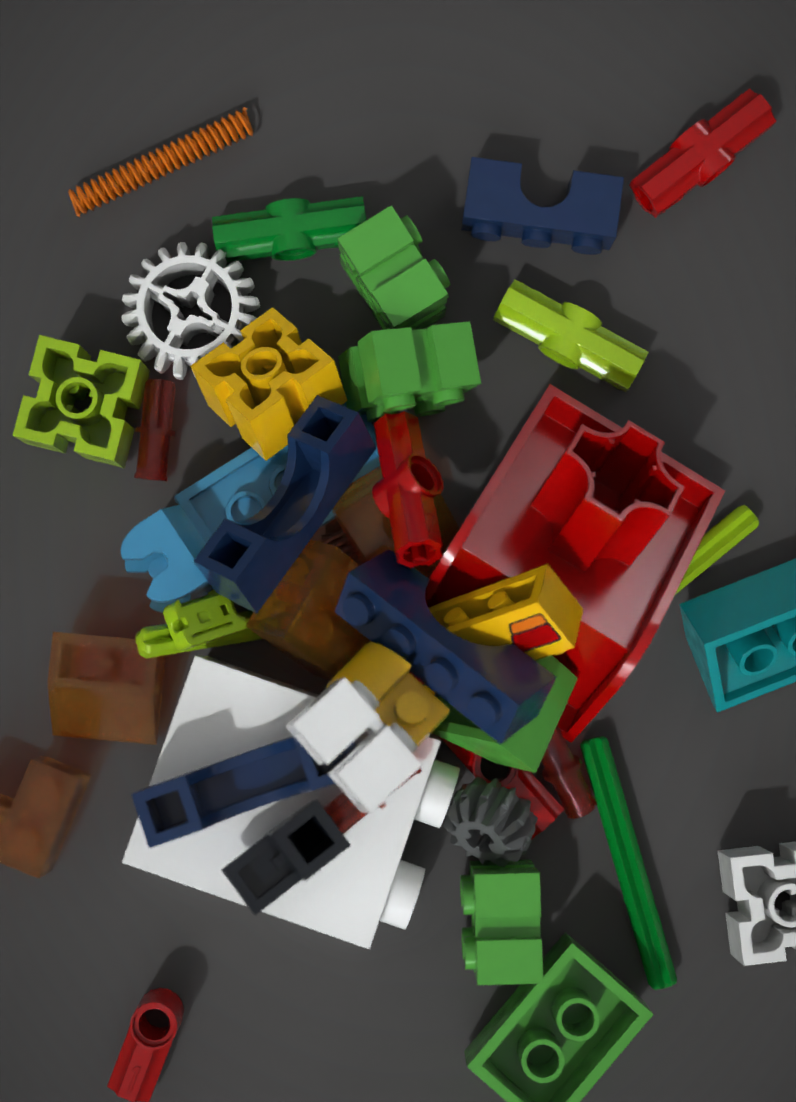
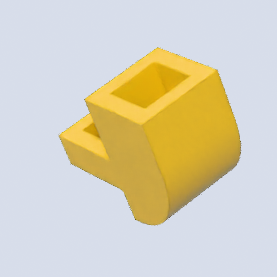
[326,643,450,747]

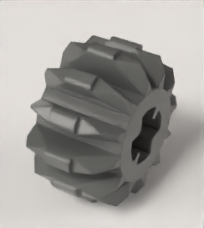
[443,777,538,868]

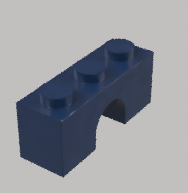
[461,157,624,255]

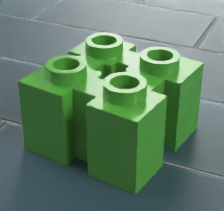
[337,205,451,330]
[338,321,481,422]
[460,859,543,985]

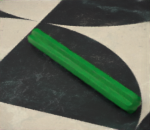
[580,736,677,990]

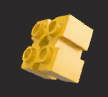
[191,307,348,461]

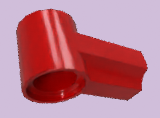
[107,988,184,1102]

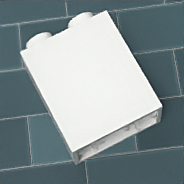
[122,656,460,949]

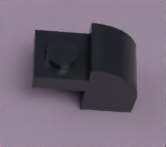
[221,799,351,916]

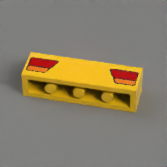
[370,564,583,695]

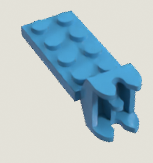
[120,402,382,613]

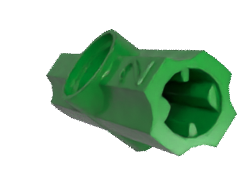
[212,196,366,262]

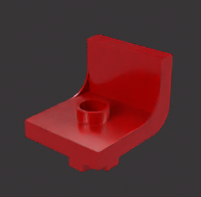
[425,384,725,743]

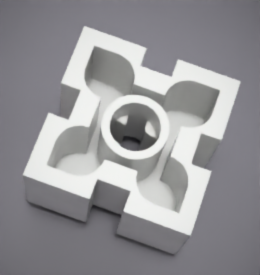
[718,842,796,966]

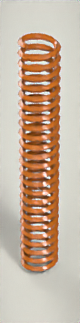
[68,107,254,217]

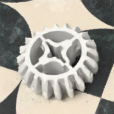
[121,242,260,380]

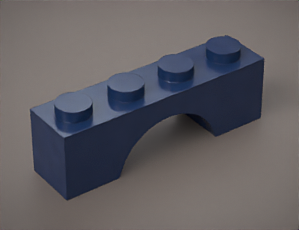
[193,395,376,614]
[335,549,557,744]
[131,736,358,848]

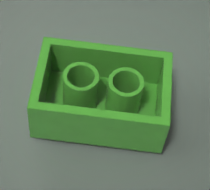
[464,932,654,1102]

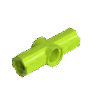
[493,279,649,392]

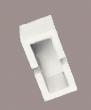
[285,677,422,813]

